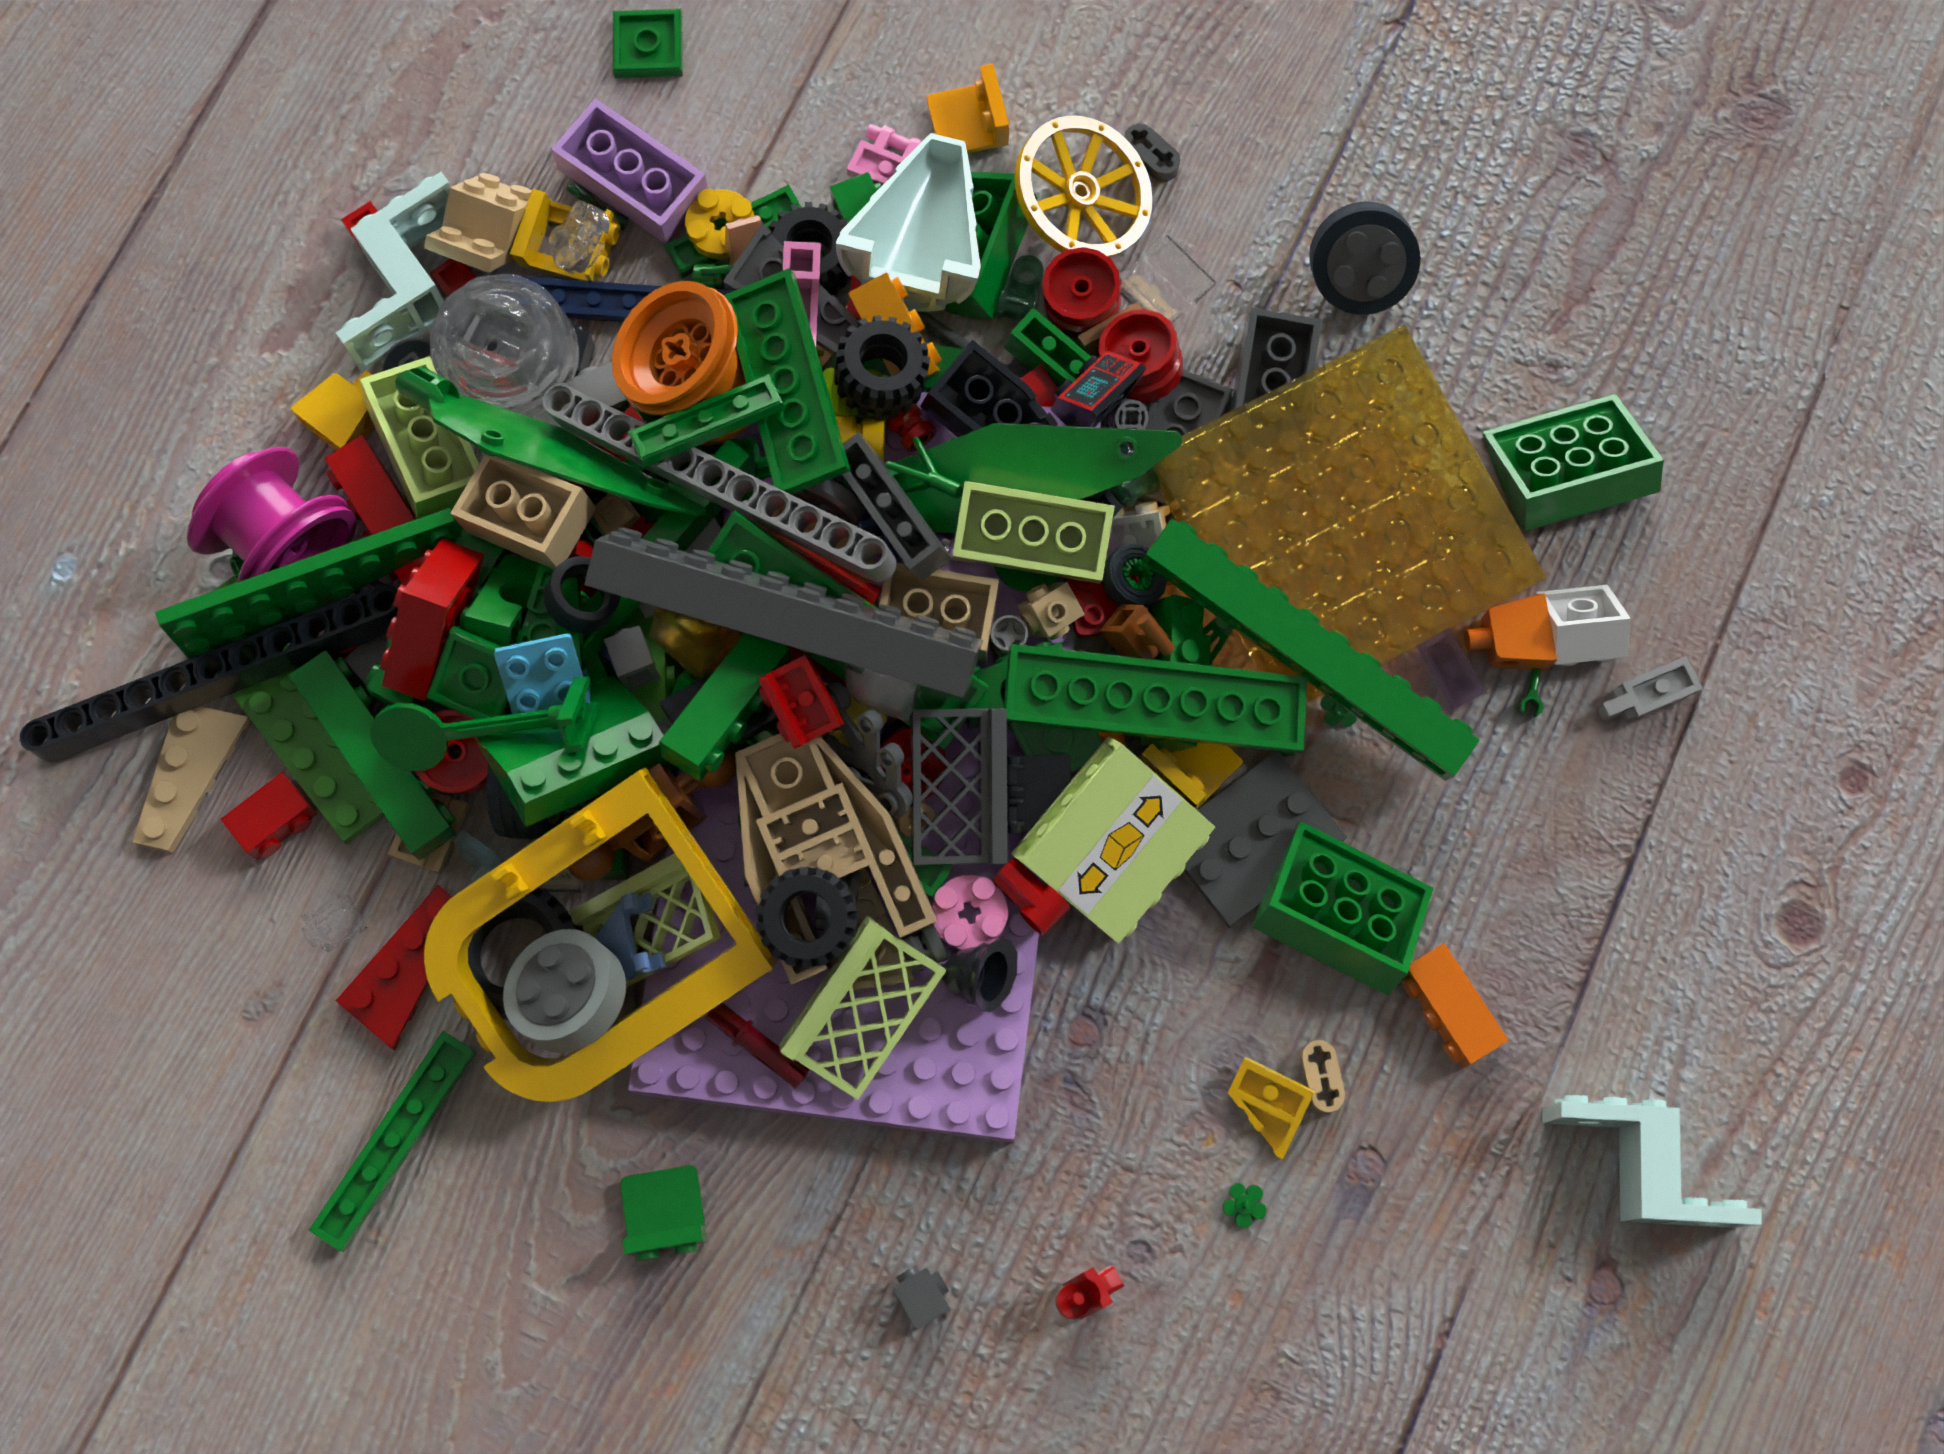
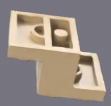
[424,173,531,273]

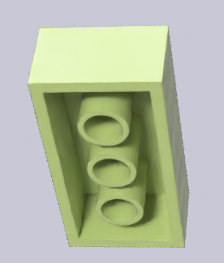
[360,356,479,519]
[952,481,1115,584]

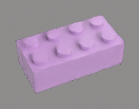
[551,98,709,244]

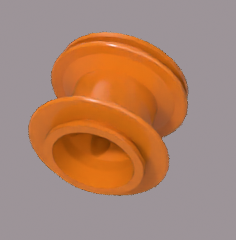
[612,281,750,446]

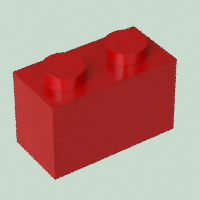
[221,772,318,860]

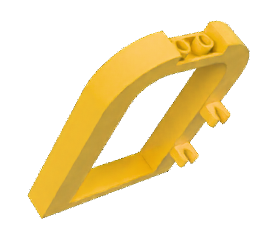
[424,767,778,1102]

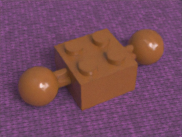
[567,749,737,882]

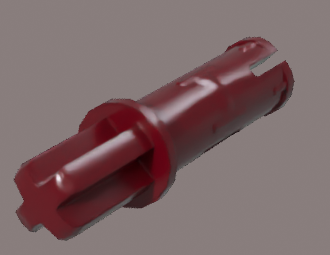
[706,1003,811,1090]

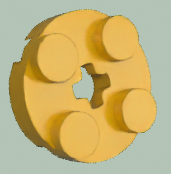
[685,189,754,260]

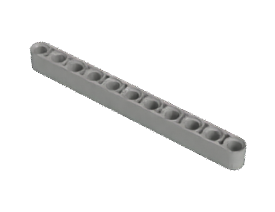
[543,384,896,582]

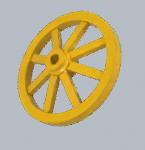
[1015,116,1152,258]

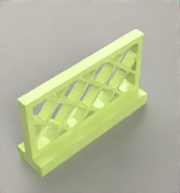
[570,853,721,987]
[779,915,946,1100]

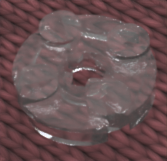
[549,200,609,274]

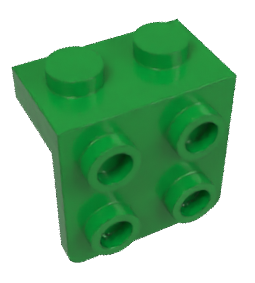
[620,1165,708,1262]

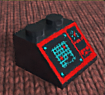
[1051,351,1147,427]

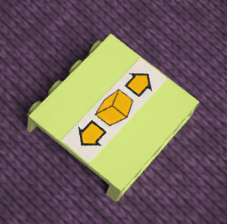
[1011,736,1215,944]

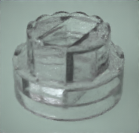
[430,274,579,418]

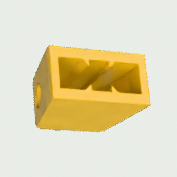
[290,370,374,450]

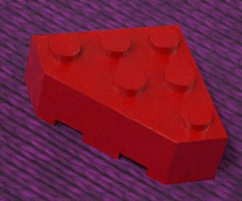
[380,539,485,701]

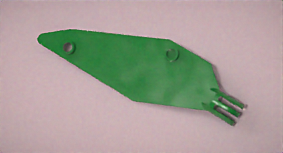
[395,366,706,517]
[841,423,1182,533]

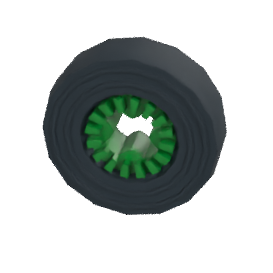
[1102,544,1167,608]

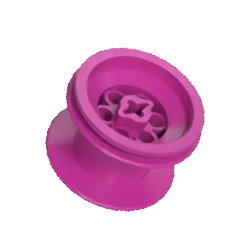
[187,447,357,583]

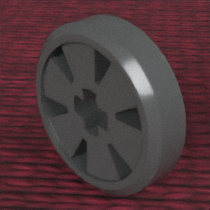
[791,478,865,526]

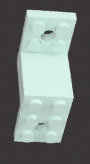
[336,172,451,372]
[1542,1095,1762,1228]

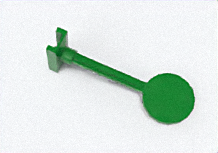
[370,676,600,771]

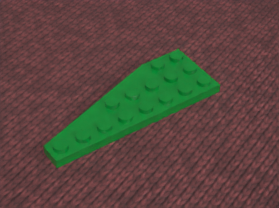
[155,508,462,659]

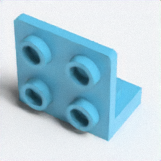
[494,633,591,714]

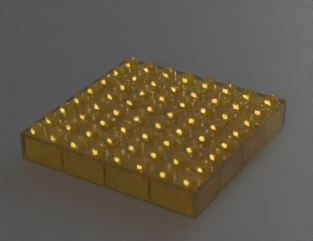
[1149,324,1547,706]

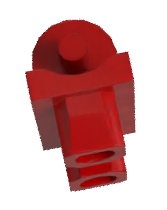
[1055,1265,1124,1320]

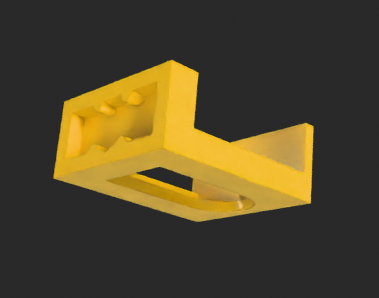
[510,189,620,282]

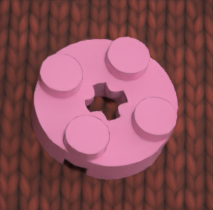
[932,875,1008,951]

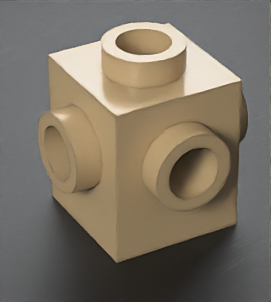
[1017,582,1085,640]

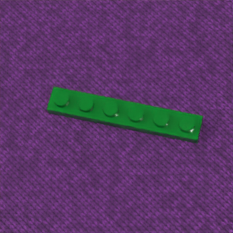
[308,1031,477,1252]

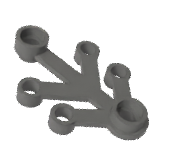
[822,682,913,818]

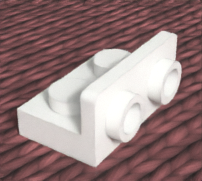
[1106,501,1170,559]

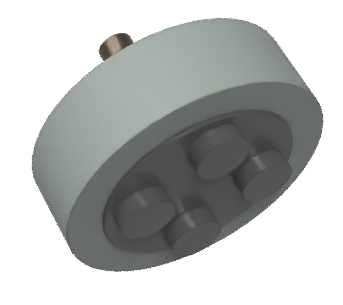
[503,929,626,1053]

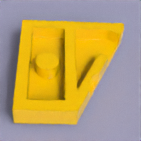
[1228,1057,1315,1160]

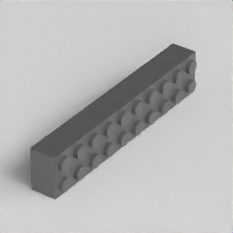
[584,528,983,698]

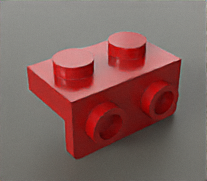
[759,653,844,749]

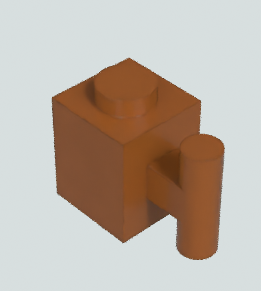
[1099,604,1175,659]

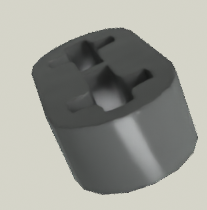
[1124,123,1180,182]

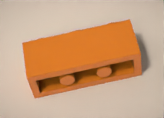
[1401,943,1509,1068]

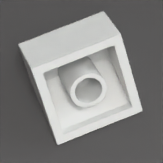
[1536,585,1631,666]

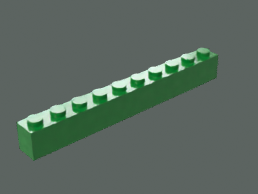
[1141,519,1480,781]

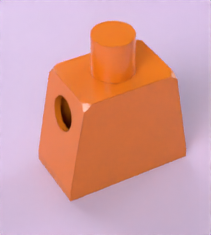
[1464,593,1557,670]

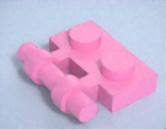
[847,124,922,186]

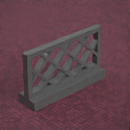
[910,708,1008,865]

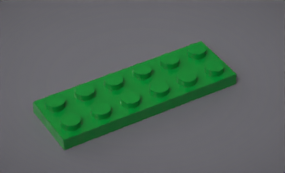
[724,268,851,494]

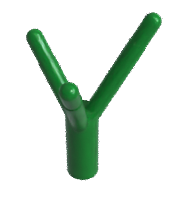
[885,437,964,499]

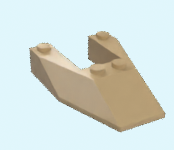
[735,733,938,985]

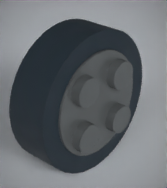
[1309,201,1421,315]

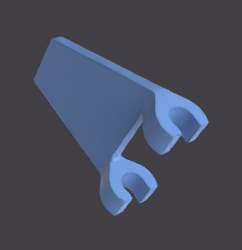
[595,893,666,982]

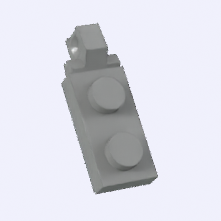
[1597,657,1703,722]

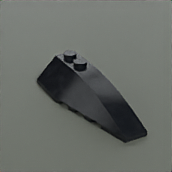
[920,339,1122,518]

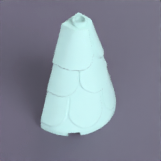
[836,133,981,312]

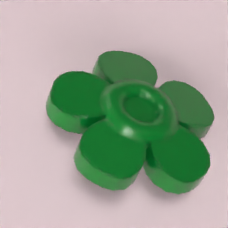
[1320,695,1357,727]
[1222,1183,1267,1228]

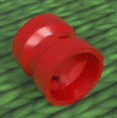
[886,403,937,453]

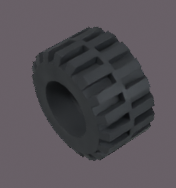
[769,202,851,296]
[834,316,930,420]
[755,867,859,967]

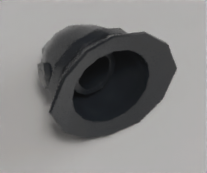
[941,939,1018,1012]

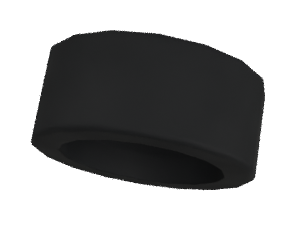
[544,556,621,634]

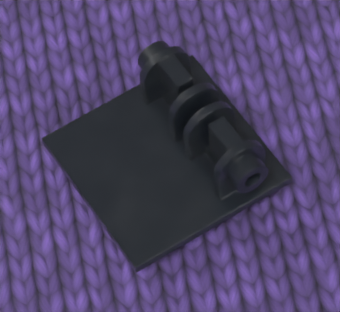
[1007,755,1071,833]

